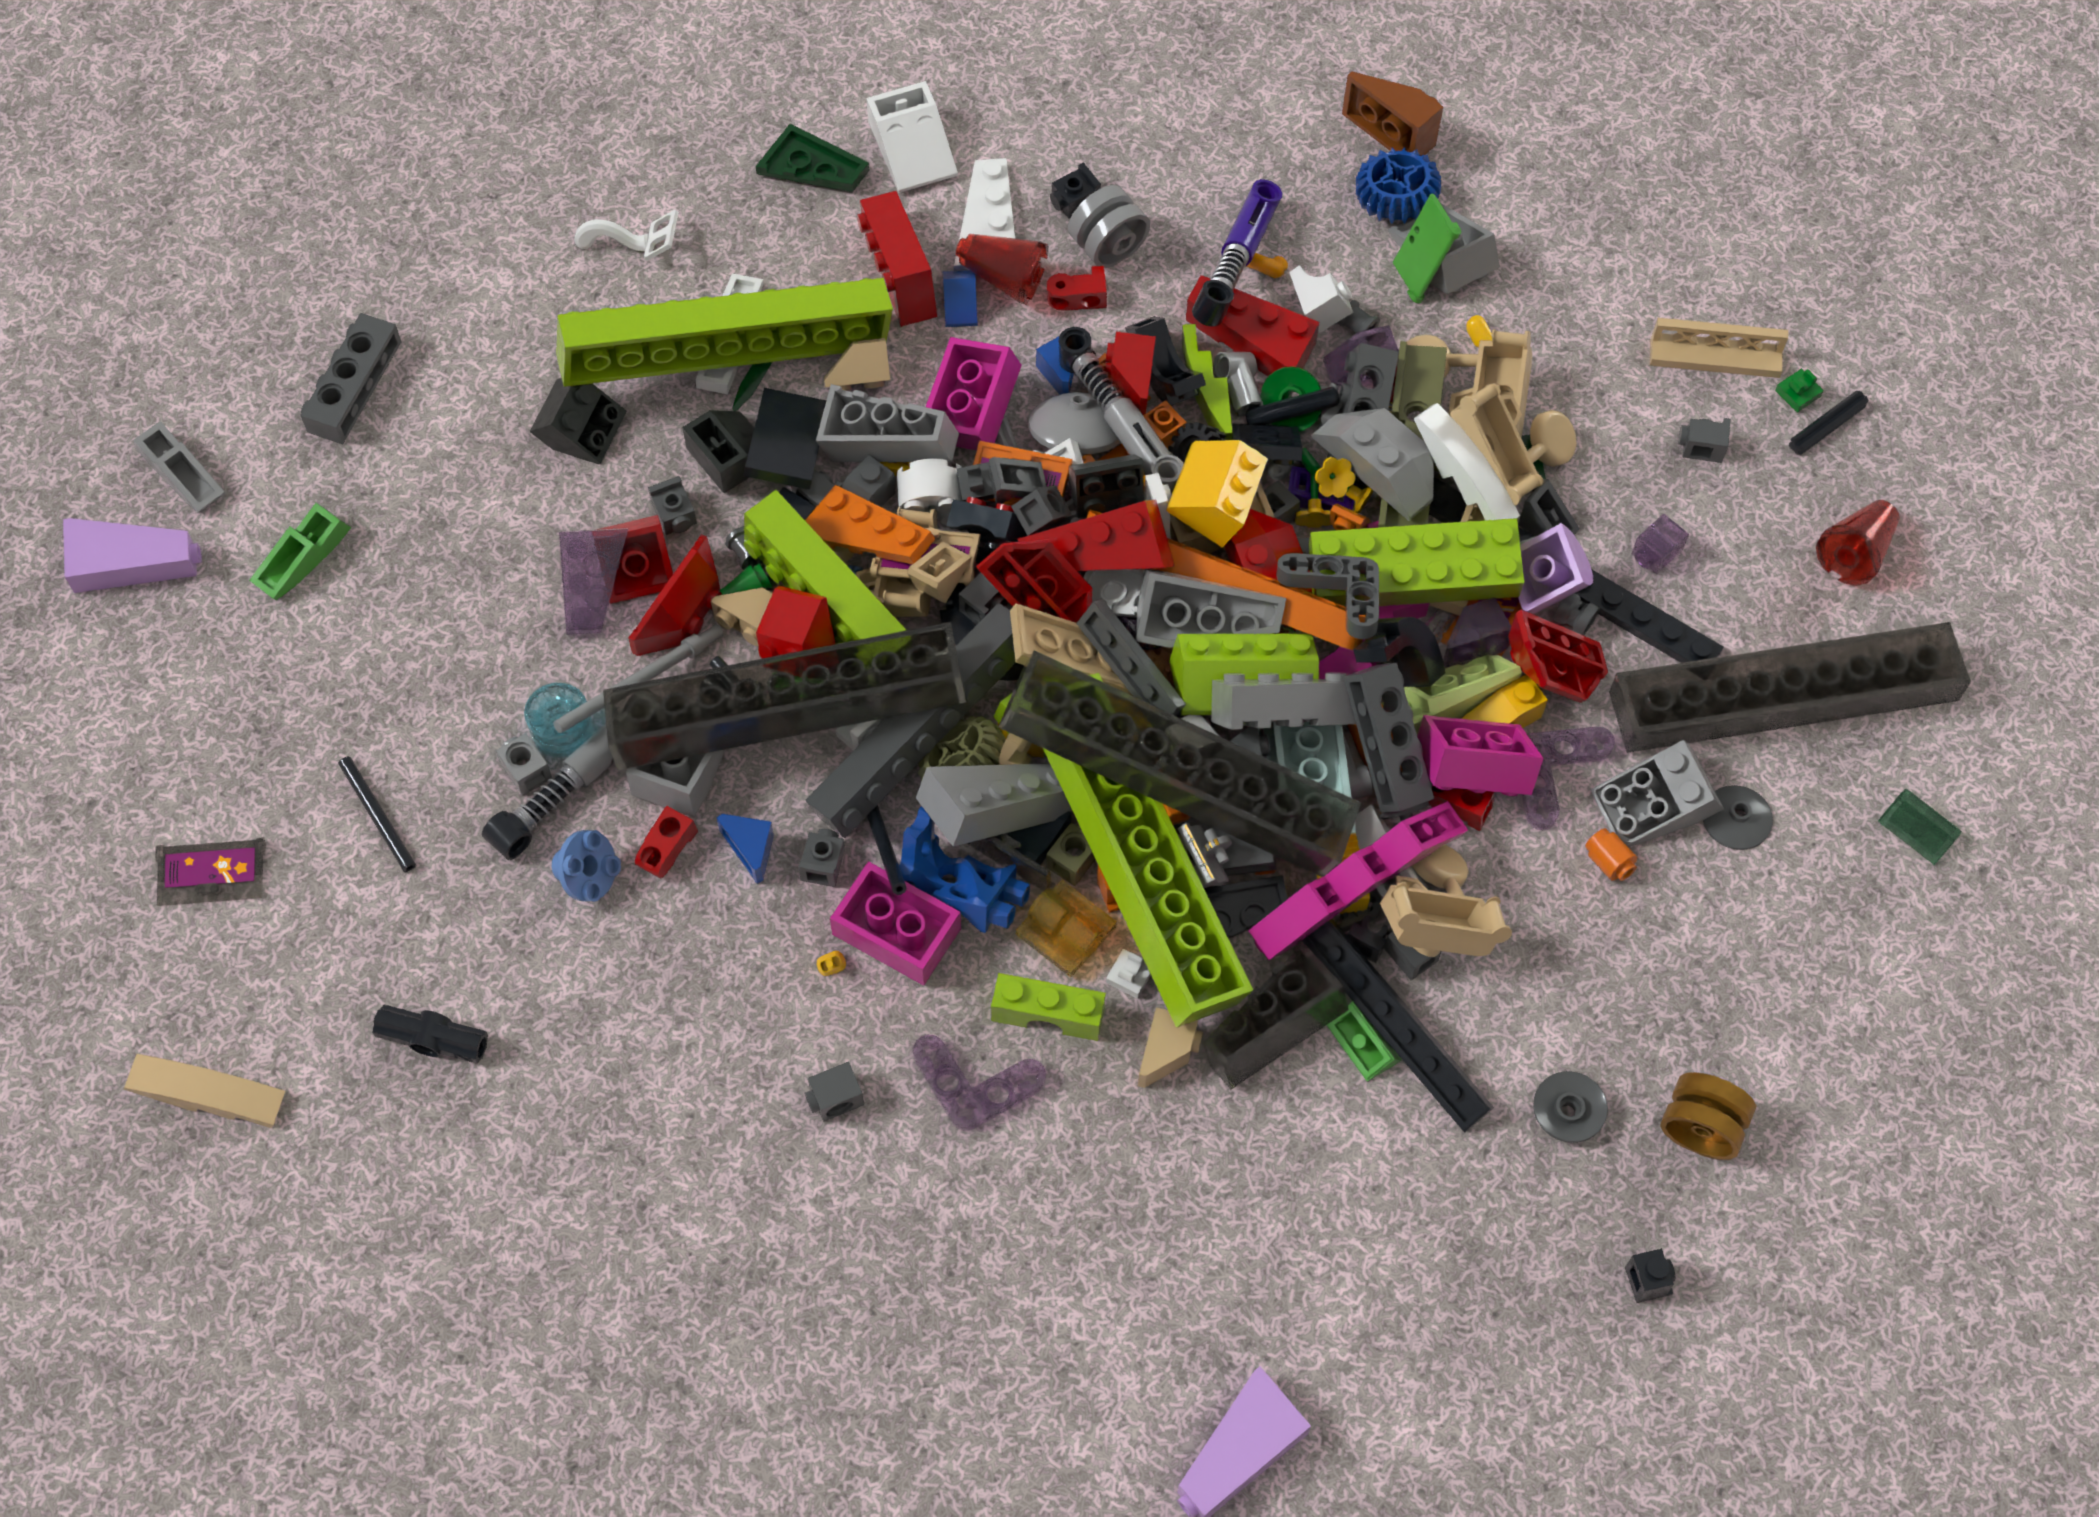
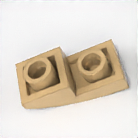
[999,712,1033,765]

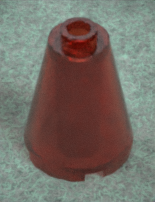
[956,233,1049,305]
[1816,500,1900,586]

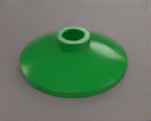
[1260,366,1322,432]

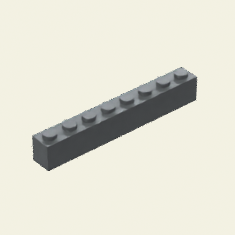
[805,603,1016,838]

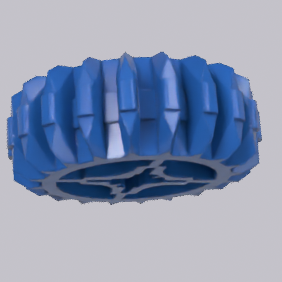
[1356,147,1441,224]

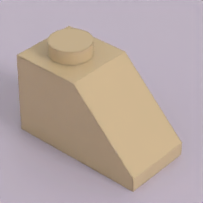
[1138,1007,1203,1088]

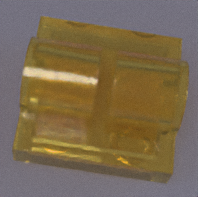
[1016,879,1117,978]

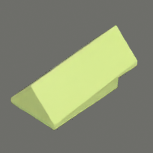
[1382,651,1522,735]

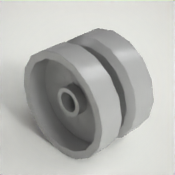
[1068,185,1150,268]

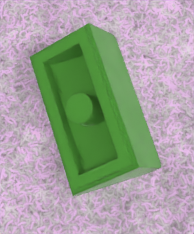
[1325,1001,1402,1082]

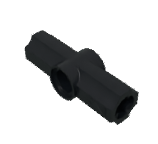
[372,1004,488,1064]

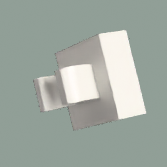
[1106,949,1151,999]

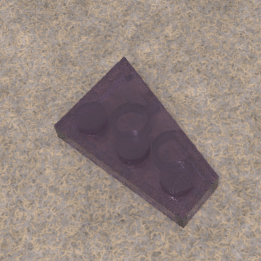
[559,528,629,635]

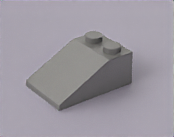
[1388,204,1500,294]
[626,692,737,817]

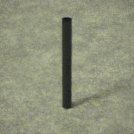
[338,756,416,872]
[867,805,907,895]

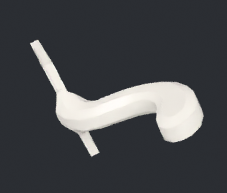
[574,209,679,261]

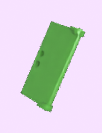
[1393,194,1462,303]

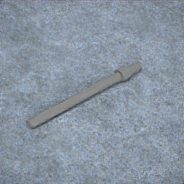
[553,624,723,734]

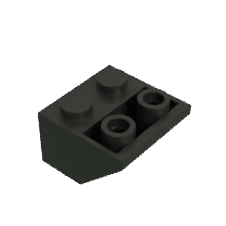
[530,378,627,464]
[682,410,754,493]
[1069,454,1144,518]

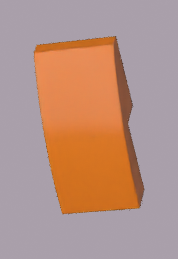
[1330,504,1371,530]

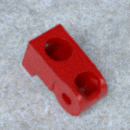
[1047,266,1107,311]
[1428,784,1495,831]
[635,805,698,879]

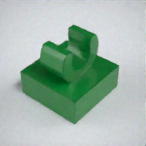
[1775,368,1824,413]

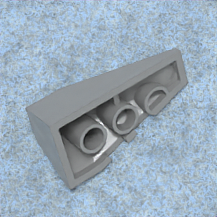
[1135,569,1286,648]

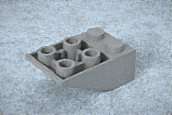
[1590,740,1724,847]

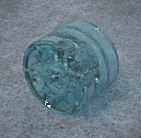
[524,683,594,758]

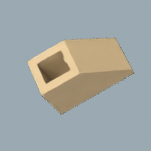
[824,338,890,391]
[711,588,773,646]

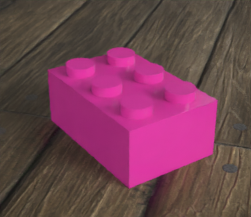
[926,337,1022,451]
[1417,715,1544,796]
[830,861,961,986]

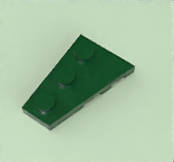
[755,124,870,192]

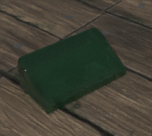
[1878,789,1962,865]

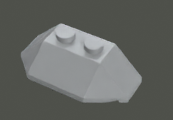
[1312,408,1433,521]

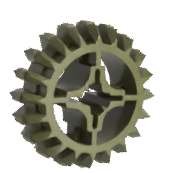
[918,715,1006,781]

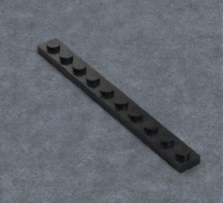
[1429,477,1724,677]

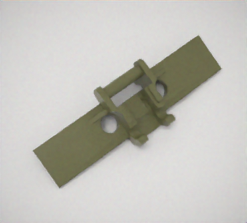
[1378,341,1447,527]

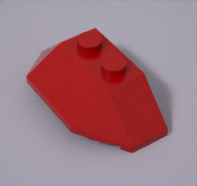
[1224,508,1313,634]
[628,534,722,656]
[976,539,1093,623]
[1508,609,1608,703]

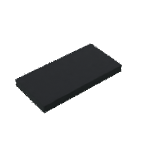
[744,388,827,489]

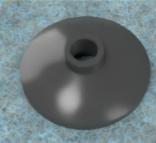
[1703,785,1773,850]
[1533,1071,1608,1143]

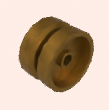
[1660,1072,1757,1160]

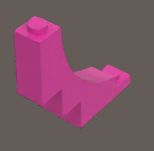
[1248,801,1468,960]

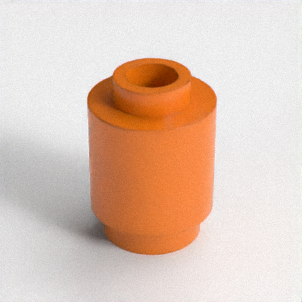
[1585,828,1638,881]

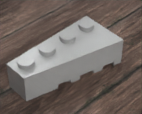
[916,764,1071,847]

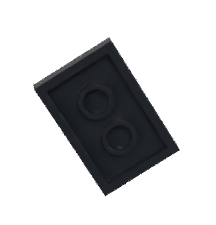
[1232,423,1303,465]

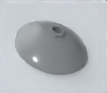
[1029,392,1121,455]

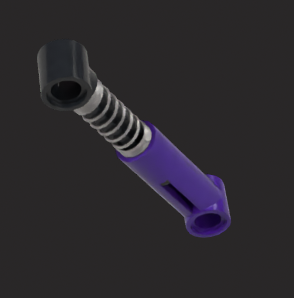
[1192,179,1283,327]

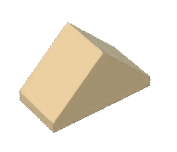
[907,542,972,603]

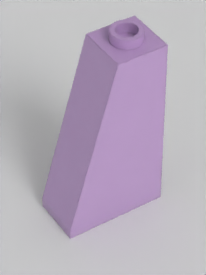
[63,518,202,593]
[1177,1366,1311,1517]

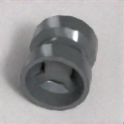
[1553,593,1600,635]

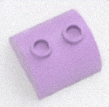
[1518,523,1593,614]

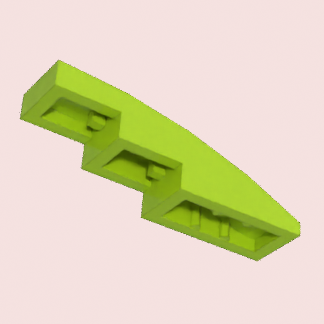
[1181,324,1232,440]

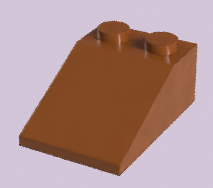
[1342,71,1444,156]

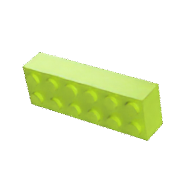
[743,490,912,686]
[1308,518,1524,606]

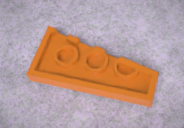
[805,485,935,564]

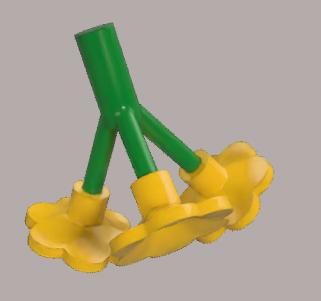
[1295,448,1374,528]

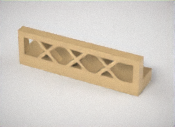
[1650,318,1788,378]

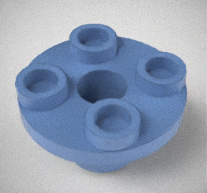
[551,830,621,902]

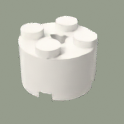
[897,458,963,525]

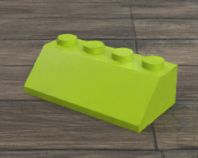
[1169,634,1319,715]

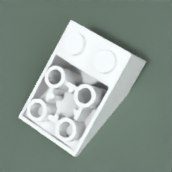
[866,81,958,193]

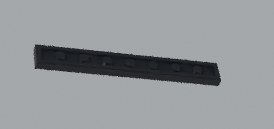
[1293,887,1494,1133]

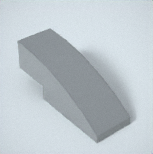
[133,421,225,513]

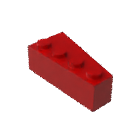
[857,191,938,327]
[1186,275,1320,377]
[1017,499,1175,571]

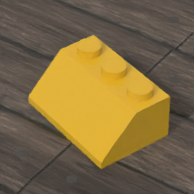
[1166,440,1268,547]

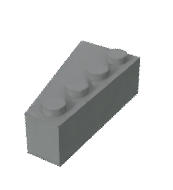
[816,384,959,462]
[1211,672,1356,730]

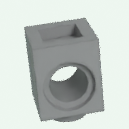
[496,733,552,796]

